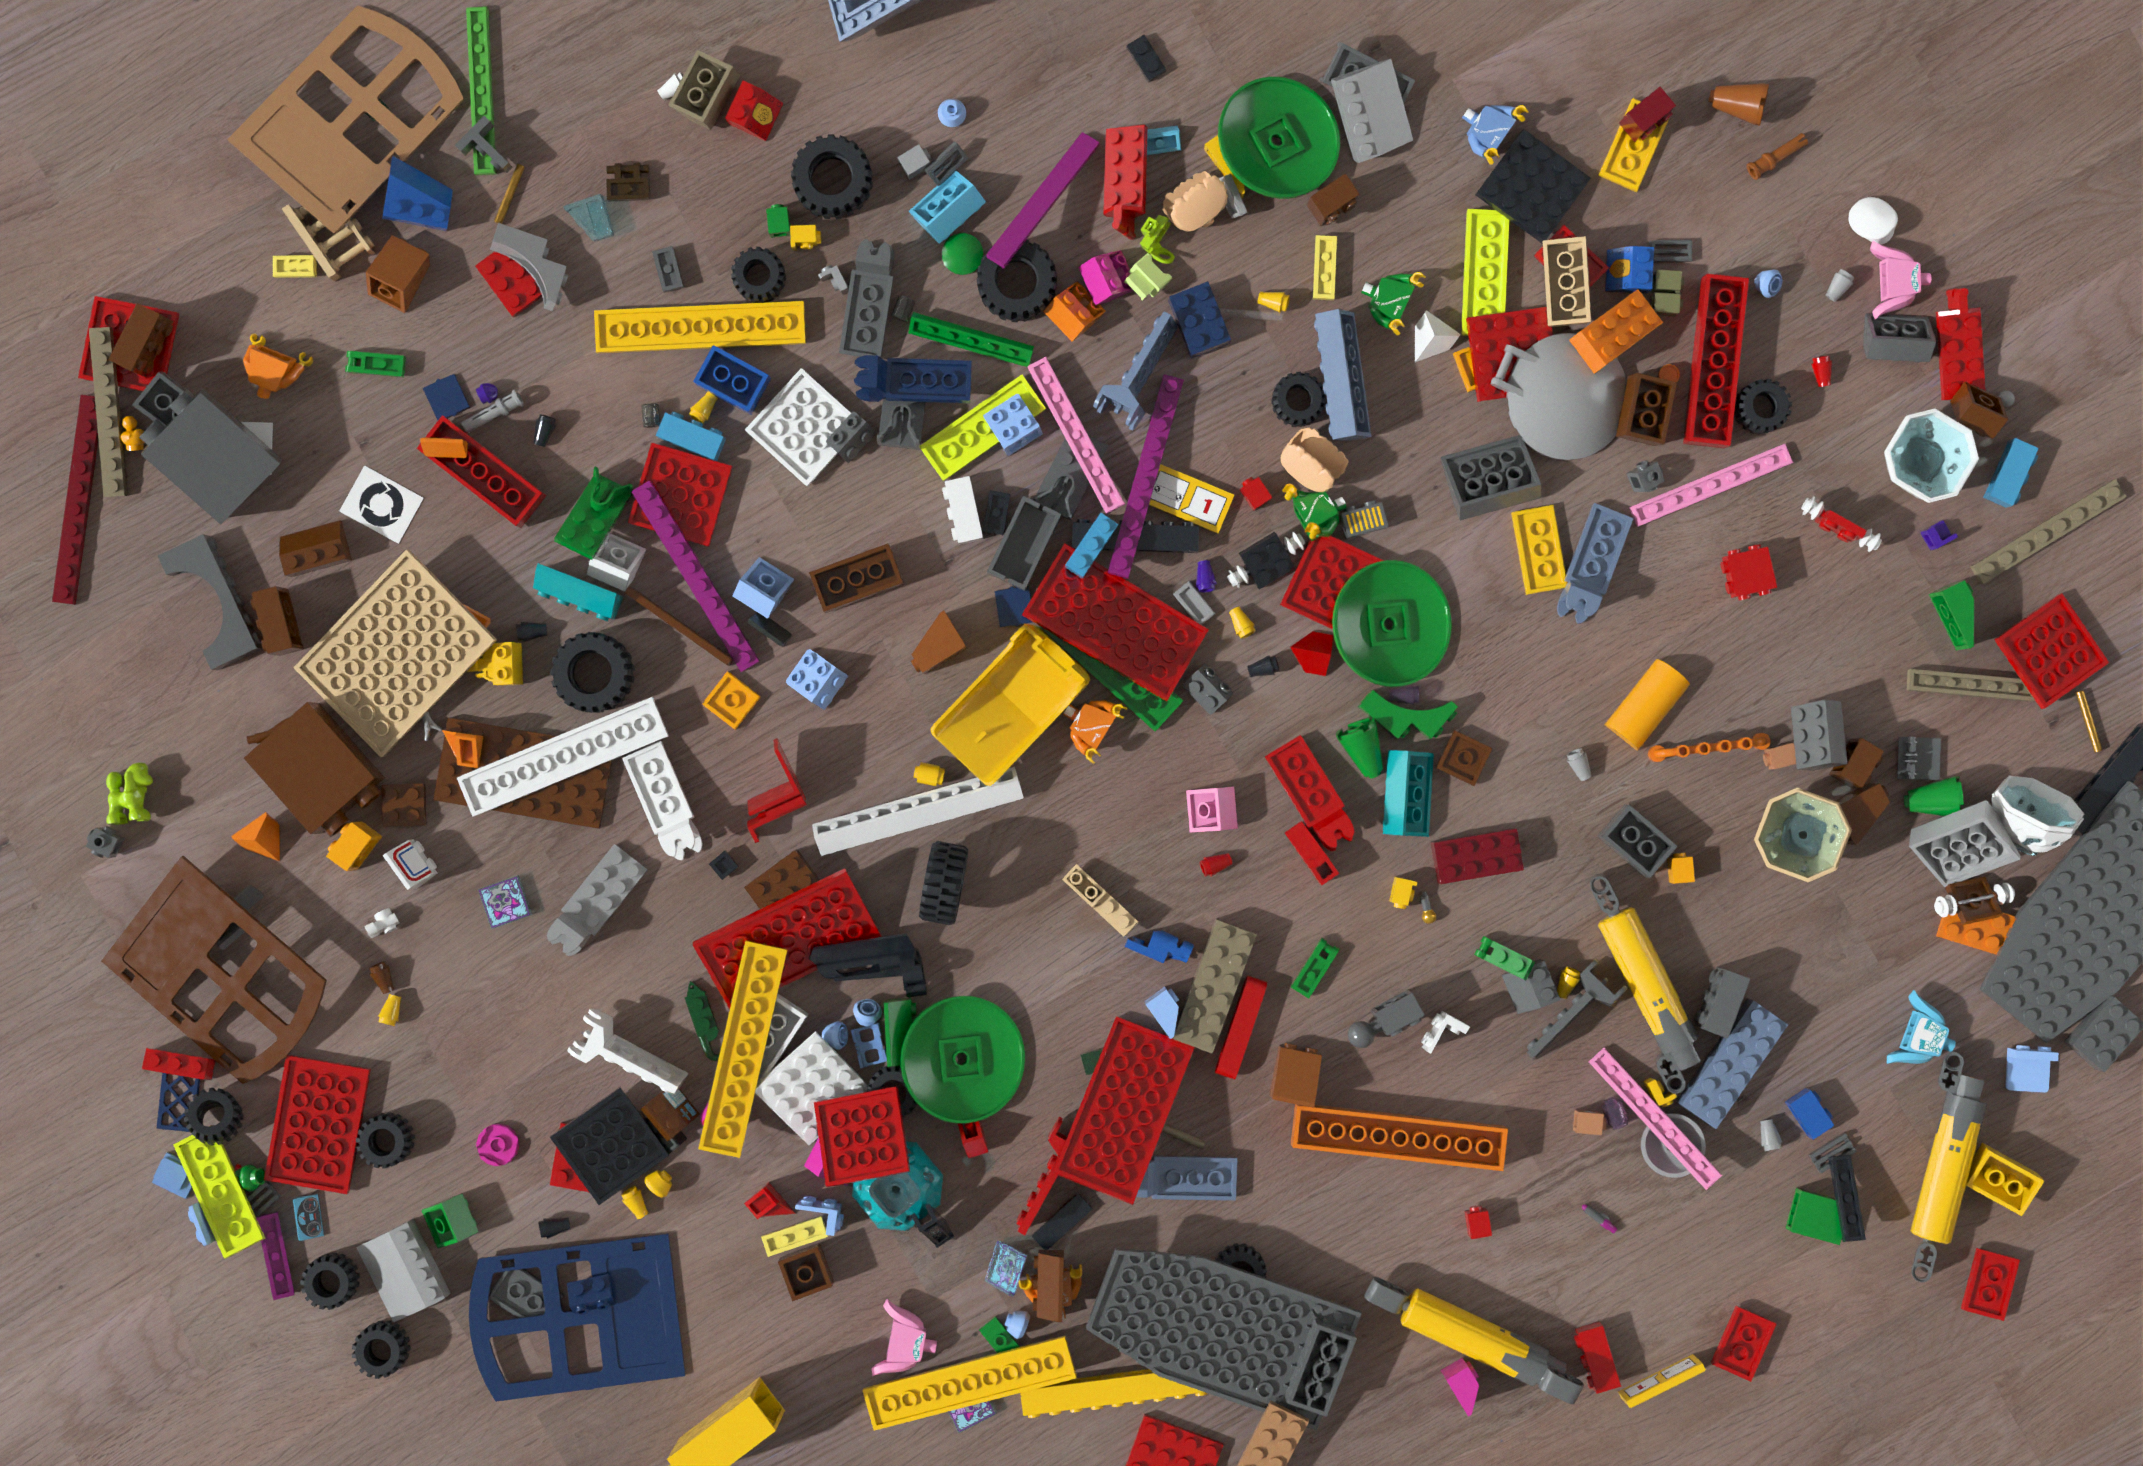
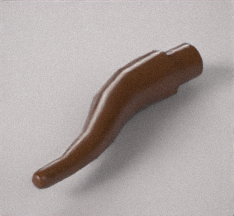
[247,718,288,744]

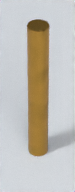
[494,164,525,224]
[2075,690,2102,753]

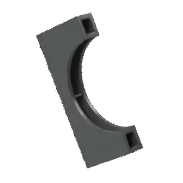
[158,534,263,670]

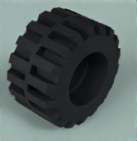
[731,246,786,303]
[1271,371,1326,427]
[1734,379,1792,434]
[867,1065,917,1118]
[184,1088,243,1145]
[356,1113,415,1169]
[1215,1243,1267,1278]
[300,1252,360,1310]
[352,1321,411,1379]

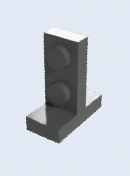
[455,116,513,173]

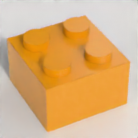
[326,821,382,871]

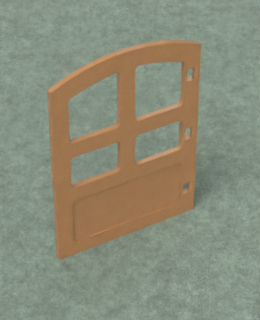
[227,5,464,235]

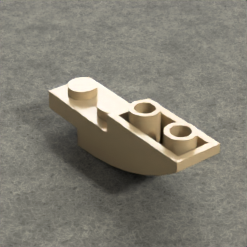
[1062,864,1139,937]

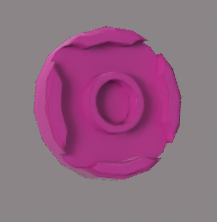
[476,1123,519,1166]

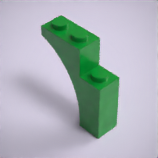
[1357,690,1458,739]

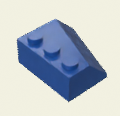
[382,155,453,231]

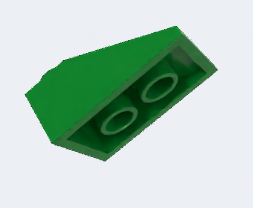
[1929,580,1974,650]

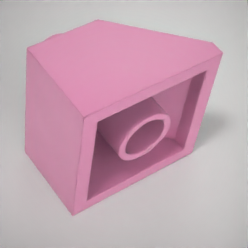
[1186,787,1238,832]

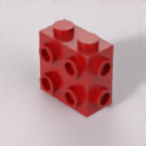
[1721,544,1777,601]

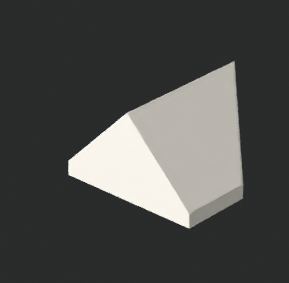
[1415,310,1461,362]

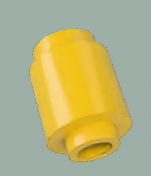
[913,762,945,786]

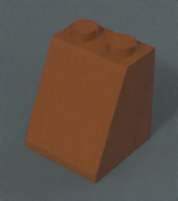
[366,235,430,313]
[911,610,967,674]
[1269,1043,1322,1108]

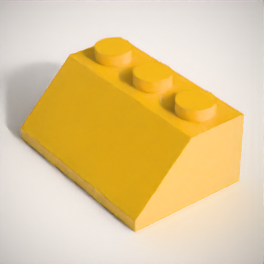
[1966,1143,2044,1216]

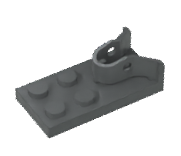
[1319,42,1415,104]
[877,397,926,450]
[1033,435,1108,520]

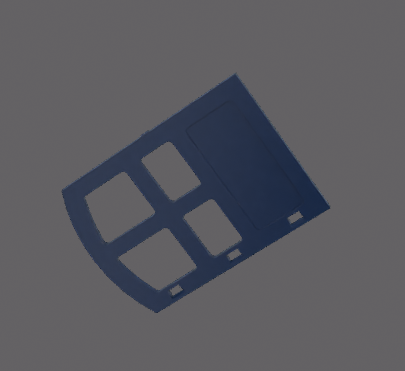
[469,1233,686,1402]

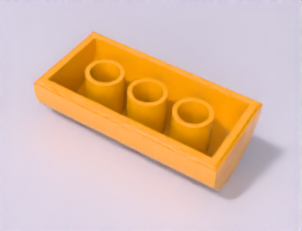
[1604,659,1690,751]

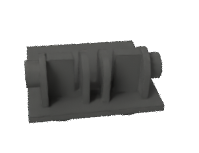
[1897,737,1941,780]

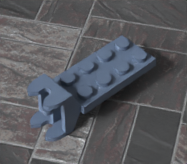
[1093,311,1178,431]
[1557,503,1633,624]
[1136,1156,1237,1200]

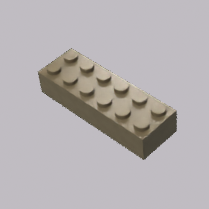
[1173,919,1257,1054]

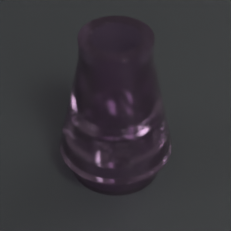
[1389,684,1419,705]

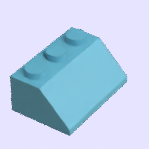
[909,170,986,244]

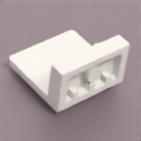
[1421,1011,1470,1054]

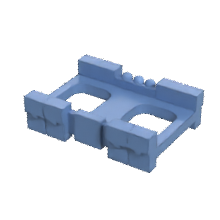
[851,1023,887,1068]

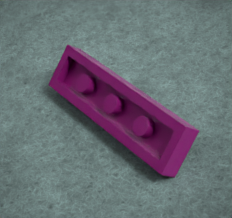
[256,1212,295,1300]

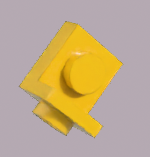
[1643,1078,1677,1107]

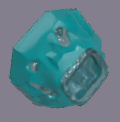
[852,1141,943,1231]

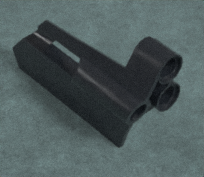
[809,933,927,998]

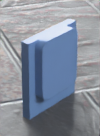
[152,1152,192,1199]

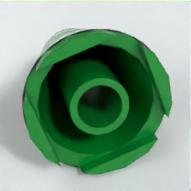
[1336,718,1383,779]
[1903,776,1964,816]

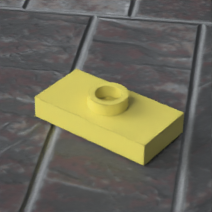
[273,255,317,278]

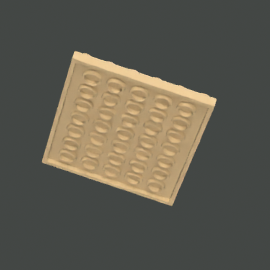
[293,549,497,758]

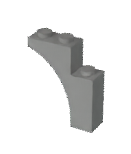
[490,223,568,311]

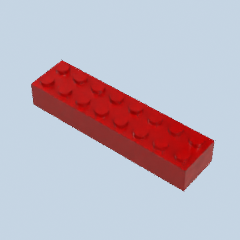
[1683,273,1749,449]

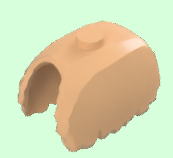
[1162,171,1228,232]
[1281,427,1349,492]

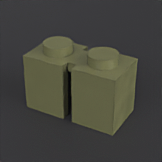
[1650,270,1684,317]

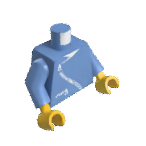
[1462,105,1529,165]

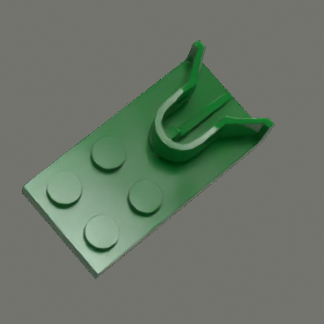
[554,466,633,560]

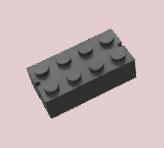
[987,496,1061,591]

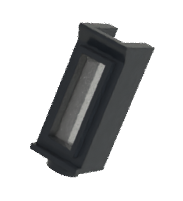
[911,1204,955,1248]

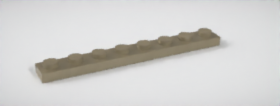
[89,327,127,497]
[1970,479,2126,584]

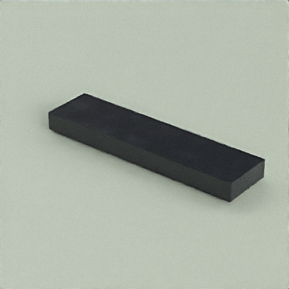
[1828,1155,1866,1242]

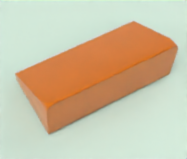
[420,438,468,458]

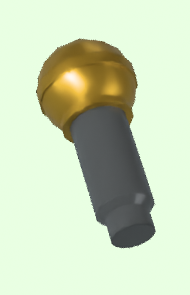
[1420,892,1436,924]

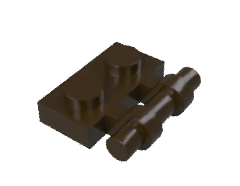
[606,163,650,202]

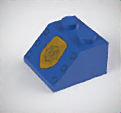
[1605,246,1654,294]

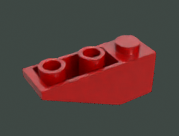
[1284,821,1339,885]

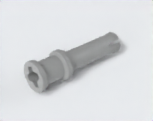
[461,389,524,434]

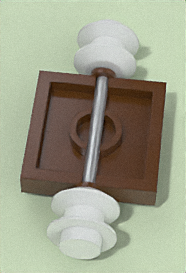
[1934,877,2015,925]

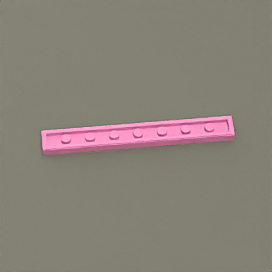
[1027,357,1125,515]
[1629,444,1793,527]
[1588,1048,1722,1190]

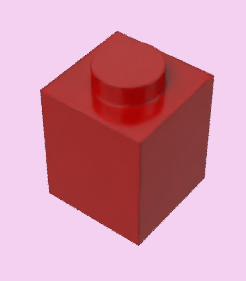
[1240,477,1272,511]
[1464,1205,1492,1239]

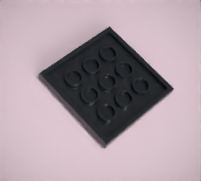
[1475,129,1591,244]
[550,1087,669,1205]

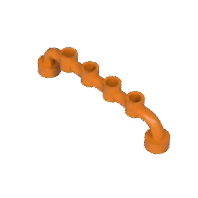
[1648,733,1771,762]

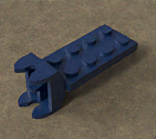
[854,355,972,404]

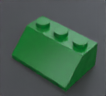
[884,998,916,1067]

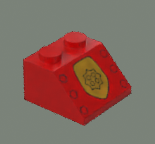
[725,80,783,141]

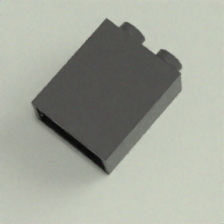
[139,388,281,524]

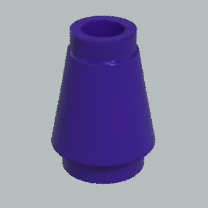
[1196,560,1217,593]

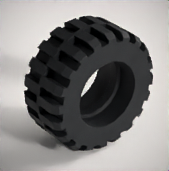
[791,134,873,219]
[977,240,1057,323]
[550,632,635,713]
[919,841,969,925]

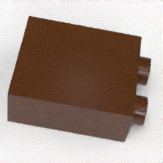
[244,702,385,837]

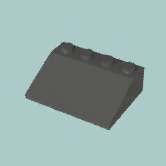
[1441,435,1541,521]

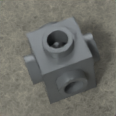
[1626,460,1665,492]
[86,826,125,858]

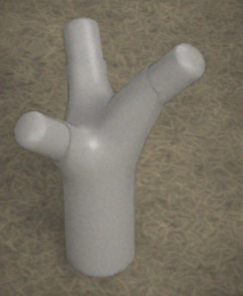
[422,711,442,741]

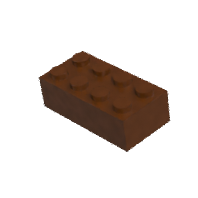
[809,543,904,613]

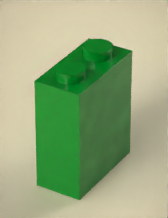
[1785,1188,1843,1245]

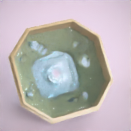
[1754,788,1852,882]

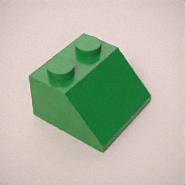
[421,1193,478,1249]

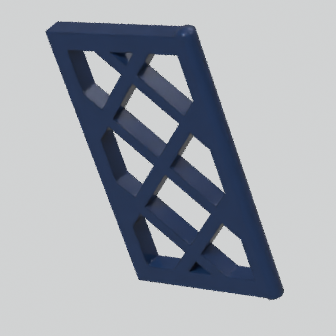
[156,1073,200,1132]

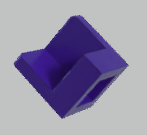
[1920,520,1958,551]

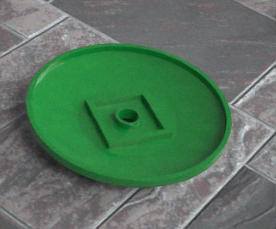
[1218,77,1340,199]
[1332,560,1452,687]
[901,996,1025,1123]

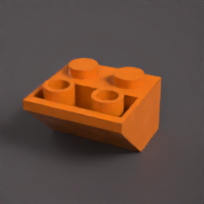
[1043,281,1106,342]

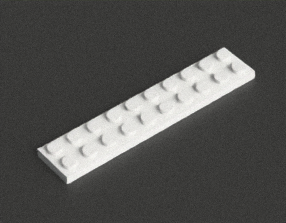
[457,697,669,817]

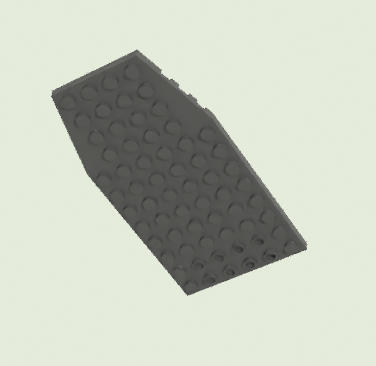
[1980,781,2143,1043]
[1086,1248,1362,1431]

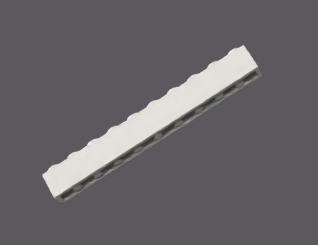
[812,767,1024,856]

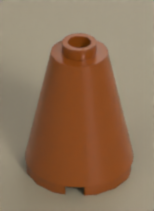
[1708,83,1769,126]

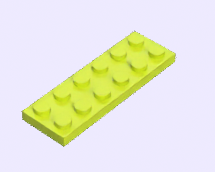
[1461,209,1509,336]
[920,375,1046,482]
[173,1125,265,1259]

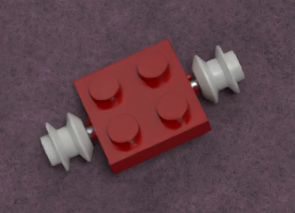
[1801,496,1882,552]

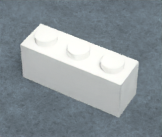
[942,476,983,545]

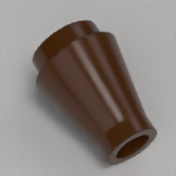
[369,961,394,994]

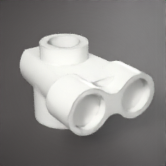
[364,908,399,939]

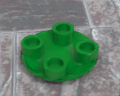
[942,233,983,275]

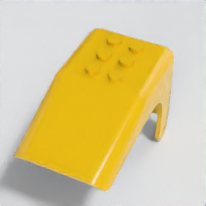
[931,624,1090,786]

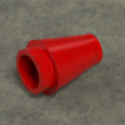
[1811,355,1832,387]
[1200,853,1232,877]

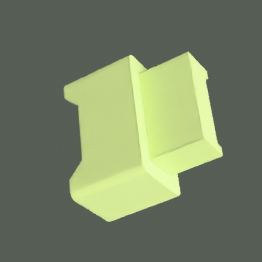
[1124,253,1172,301]

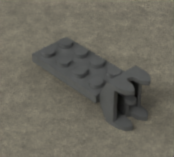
[839,239,894,357]
[1527,958,1628,1061]

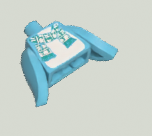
[1887,990,1956,1064]

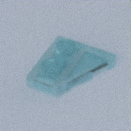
[563,194,614,242]

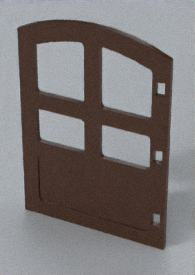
[101,856,327,1084]

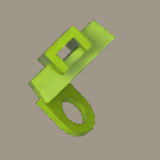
[1140,215,1175,264]

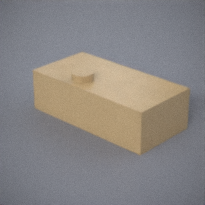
[1543,236,1592,327]

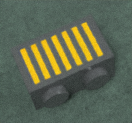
[1339,500,1389,539]

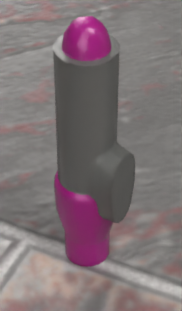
[1582,1204,1617,1234]

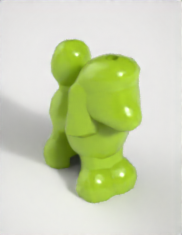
[106,762,153,825]

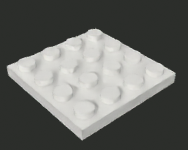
[745,368,851,487]
[755,1031,868,1145]

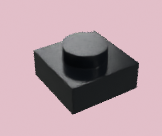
[709,850,739,880]

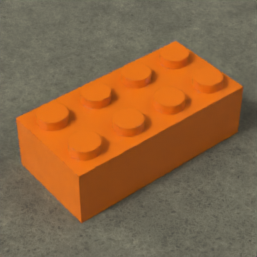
[1569,289,1663,374]

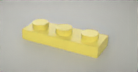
[1313,235,1337,300]
[761,1216,829,1257]

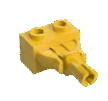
[467,642,523,686]

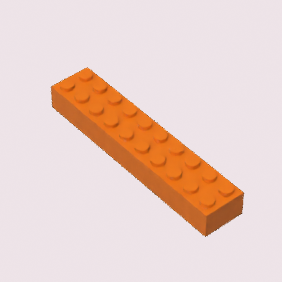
[1291,1104,1508,1171]

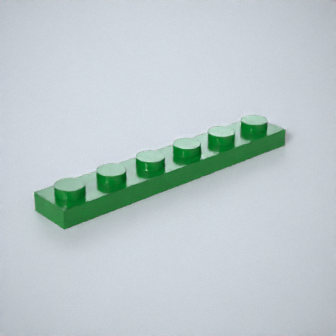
[908,312,1034,367]

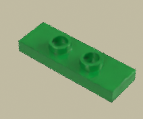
[979,1316,1020,1353]

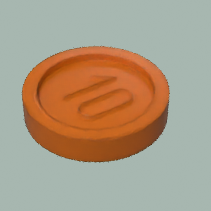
[1658,364,1680,382]

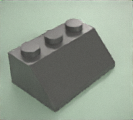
[1863,313,1936,363]

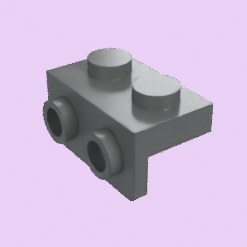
[826,411,877,463]
[1182,664,1233,716]

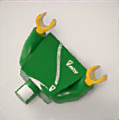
[1361,272,1426,335]
[1282,484,1347,542]

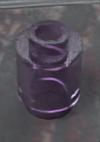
[1601,1097,1629,1130]

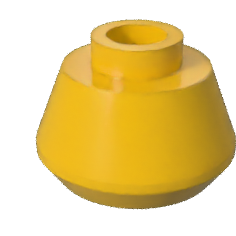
[645,1170,672,1198]

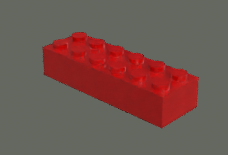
[416,415,547,528]

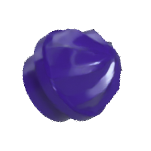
[476,383,498,404]

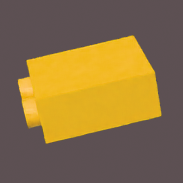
[667,1377,785,1466]

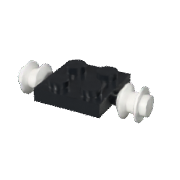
[1227,532,1305,590]

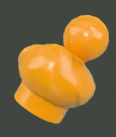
[121,416,145,451]

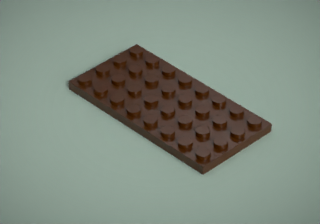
[433,718,612,829]

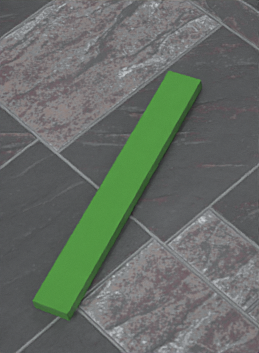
[466,7,497,175]

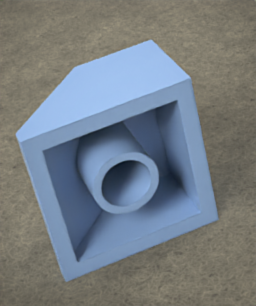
[733,557,794,618]
[1145,987,1179,1039]

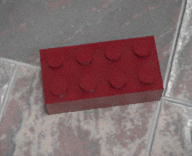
[1430,828,1524,884]

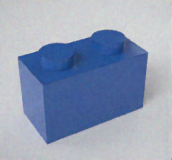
[1785,1088,1834,1140]

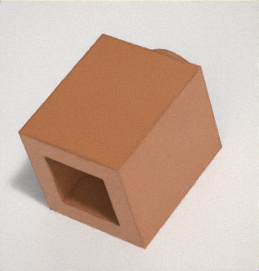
[1763,743,1796,770]
[1573,1109,1606,1135]

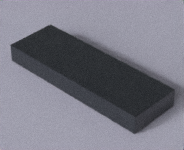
[1032,1193,1092,1250]

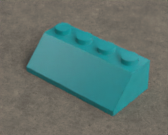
[533,563,624,622]
[1383,750,1434,837]

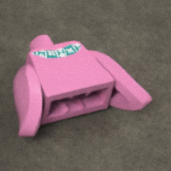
[1870,241,1931,319]
[871,1299,937,1376]

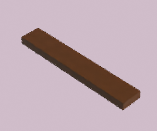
[624,587,734,666]

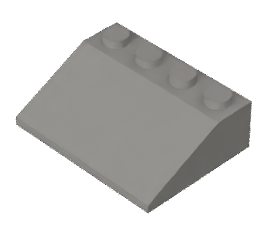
[1331,58,1413,163]
[1909,800,2021,887]
[356,1218,451,1322]

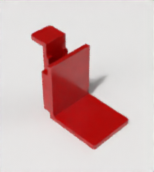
[747,738,807,843]

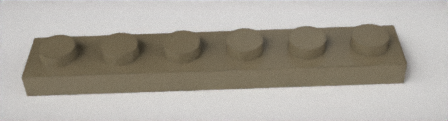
[1906,669,2035,702]

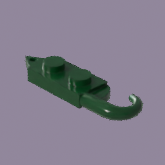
[685,981,720,1061]

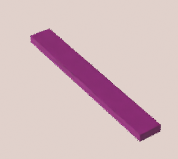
[987,132,1099,268]

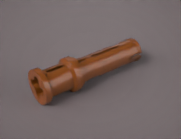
[1746,133,1808,180]

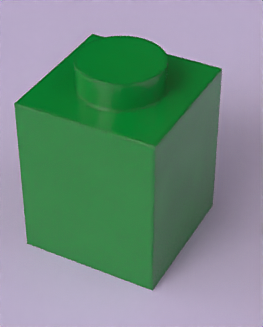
[766,204,791,238]

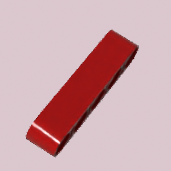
[1215,975,1267,1080]

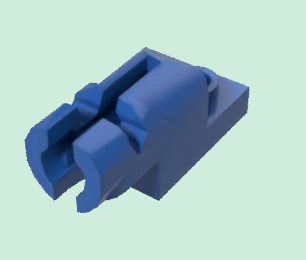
[1124,930,1194,963]

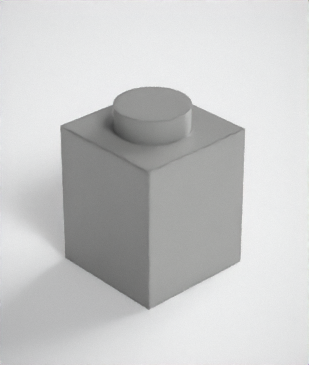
[897,144,932,180]

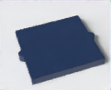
[423,374,470,420]
[995,586,1033,627]

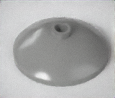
[1641,1114,1706,1178]

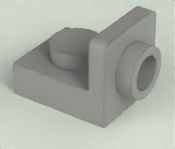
[818,265,849,295]

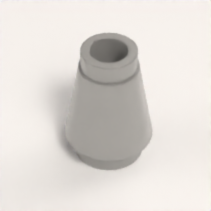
[1825,269,1854,302]
[1567,748,1592,781]
[1760,1119,1782,1151]

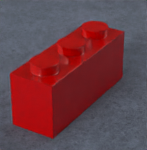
[142,1048,216,1080]
[1574,1321,1621,1394]

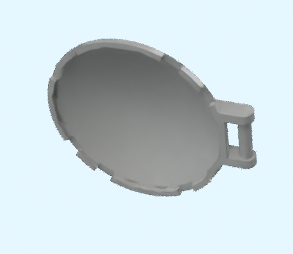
[1490,333,1627,460]

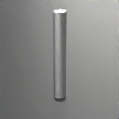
[1220,308,1283,321]

